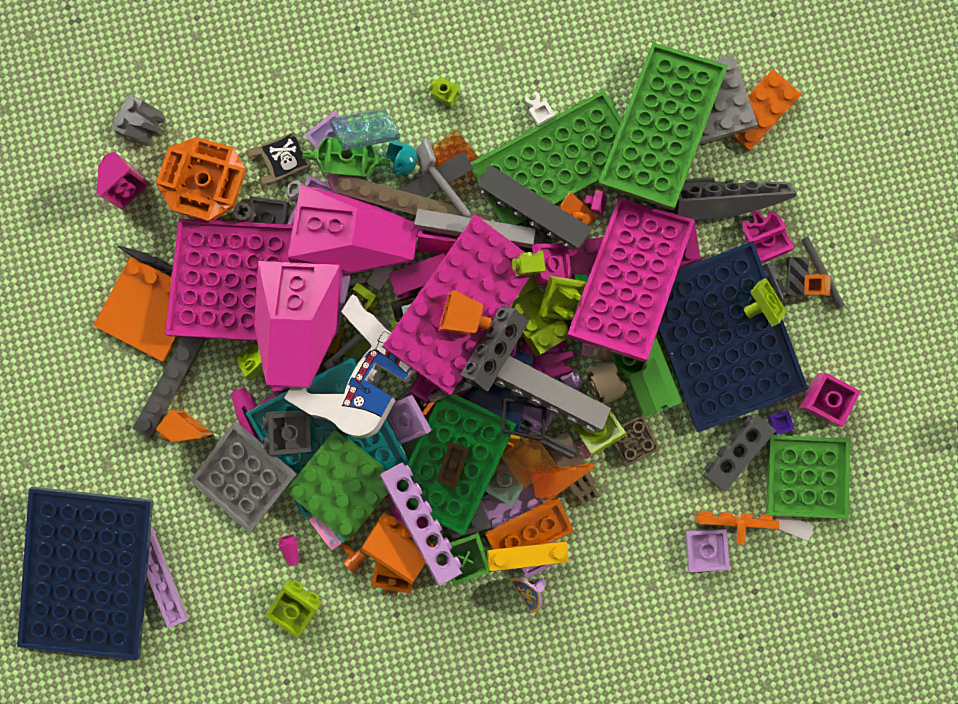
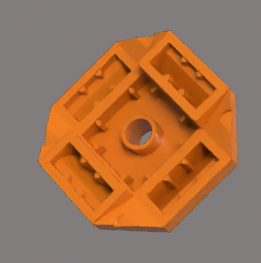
[156,137,246,223]

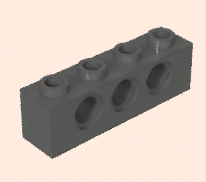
[460,305,529,392]
[703,415,776,492]

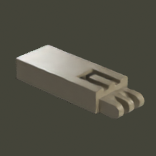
[548,431,600,506]

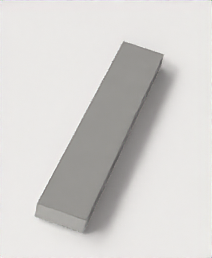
[414,209,535,248]

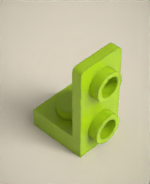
[351,283,379,330]

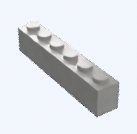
[493,356,611,433]

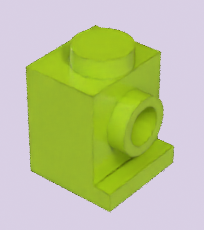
[429,76,461,109]
[512,251,546,276]

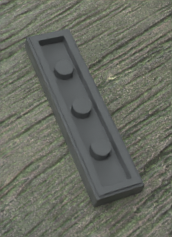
[399,151,474,197]

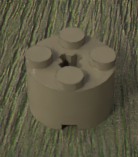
[583,361,627,405]

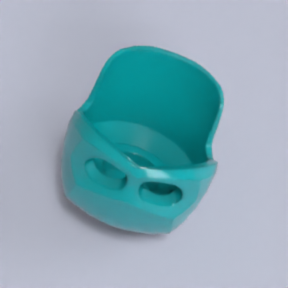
[386,141,417,176]

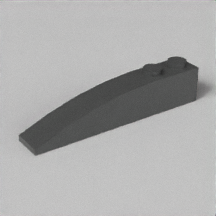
[672,178,797,220]

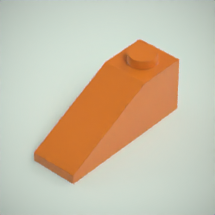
[531,463,595,500]

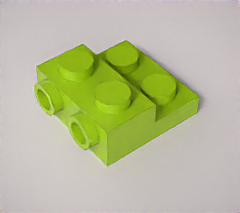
[265,580,322,639]

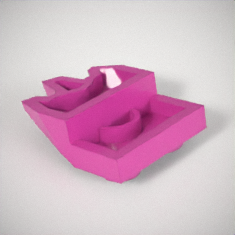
[742,210,795,263]
[521,340,577,378]

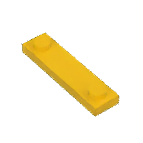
[487,541,569,571]

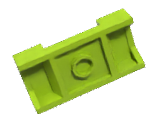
[510,275,569,358]

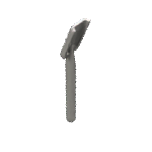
[416,139,471,217]

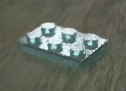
[330,109,400,150]

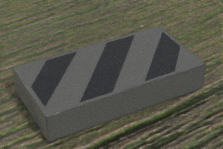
[786,256,809,297]

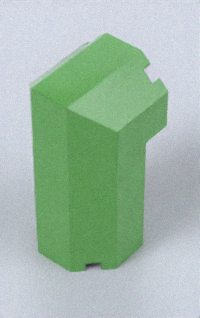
[611,337,682,417]

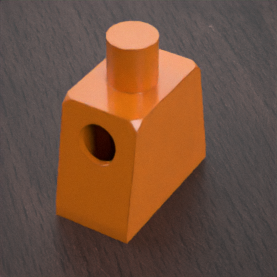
[438,290,491,335]

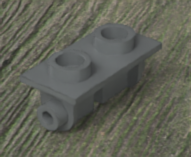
[763,262,788,301]

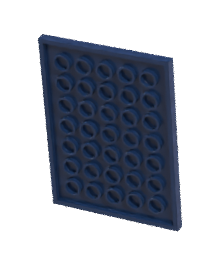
[658,241,809,433]
[17,487,153,660]

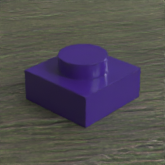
[768,410,795,435]

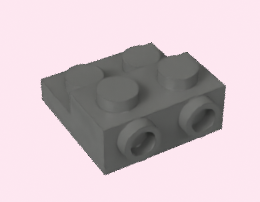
[262,410,311,455]

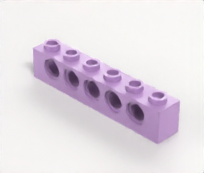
[379,463,462,586]

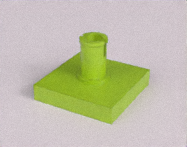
[744,278,787,327]

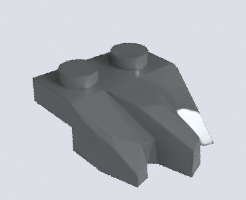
[110,95,165,146]

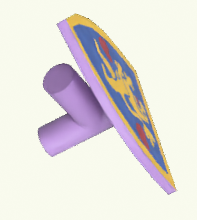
[509,577,546,613]

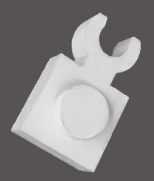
[525,91,555,126]

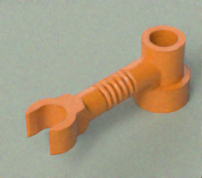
[339,542,367,573]

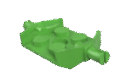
[302,137,390,180]

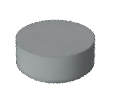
[286,180,304,201]

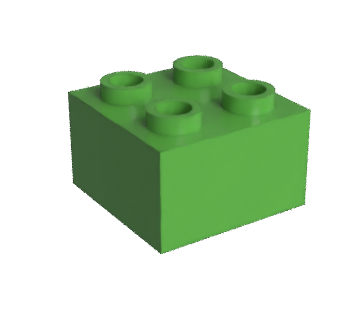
[442,532,492,586]

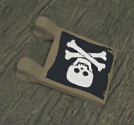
[246,132,310,188]

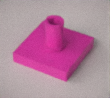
[532,244,572,285]

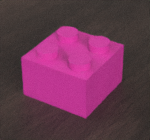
[799,372,861,427]

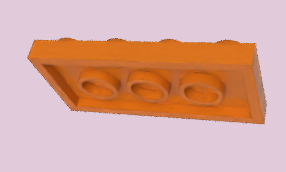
[730,69,802,152]
[485,497,574,549]

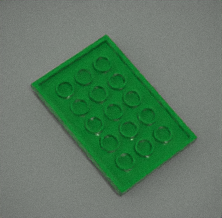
[397,394,517,535]

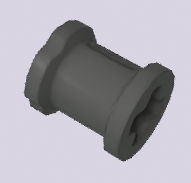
[233,202,256,222]

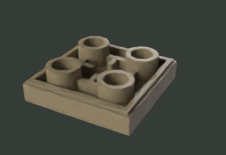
[613,414,660,467]

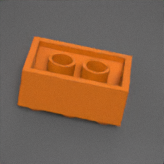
[360,512,434,584]

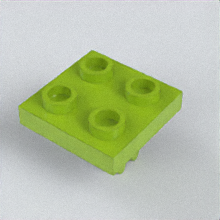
[539,276,587,320]
[236,341,265,381]

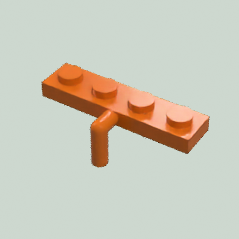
[694,511,779,545]

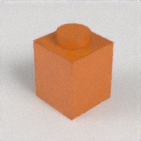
[804,274,831,296]

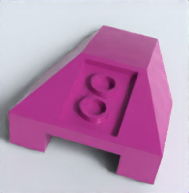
[288,185,418,273]
[254,261,343,388]

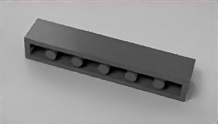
[477,165,592,251]

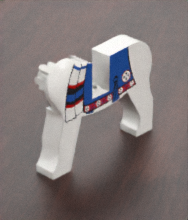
[284,294,417,439]

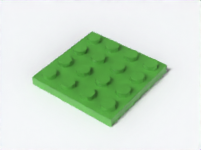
[285,429,388,541]
[766,435,850,519]

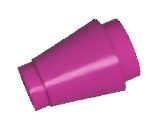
[278,534,299,566]

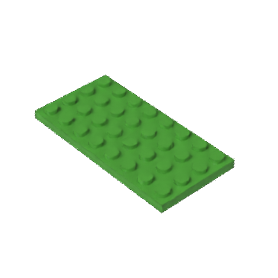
[598,42,728,210]
[471,90,622,226]

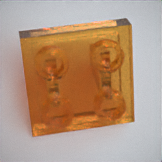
[501,432,557,490]

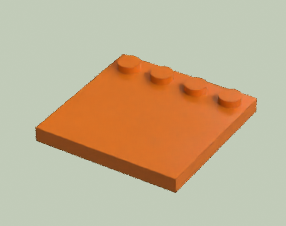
[93,257,178,362]

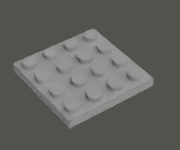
[699,55,758,145]
[190,422,297,533]

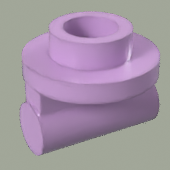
[561,372,583,391]

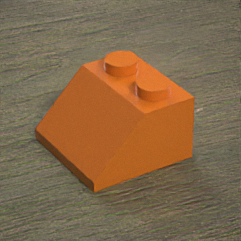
[156,410,214,442]

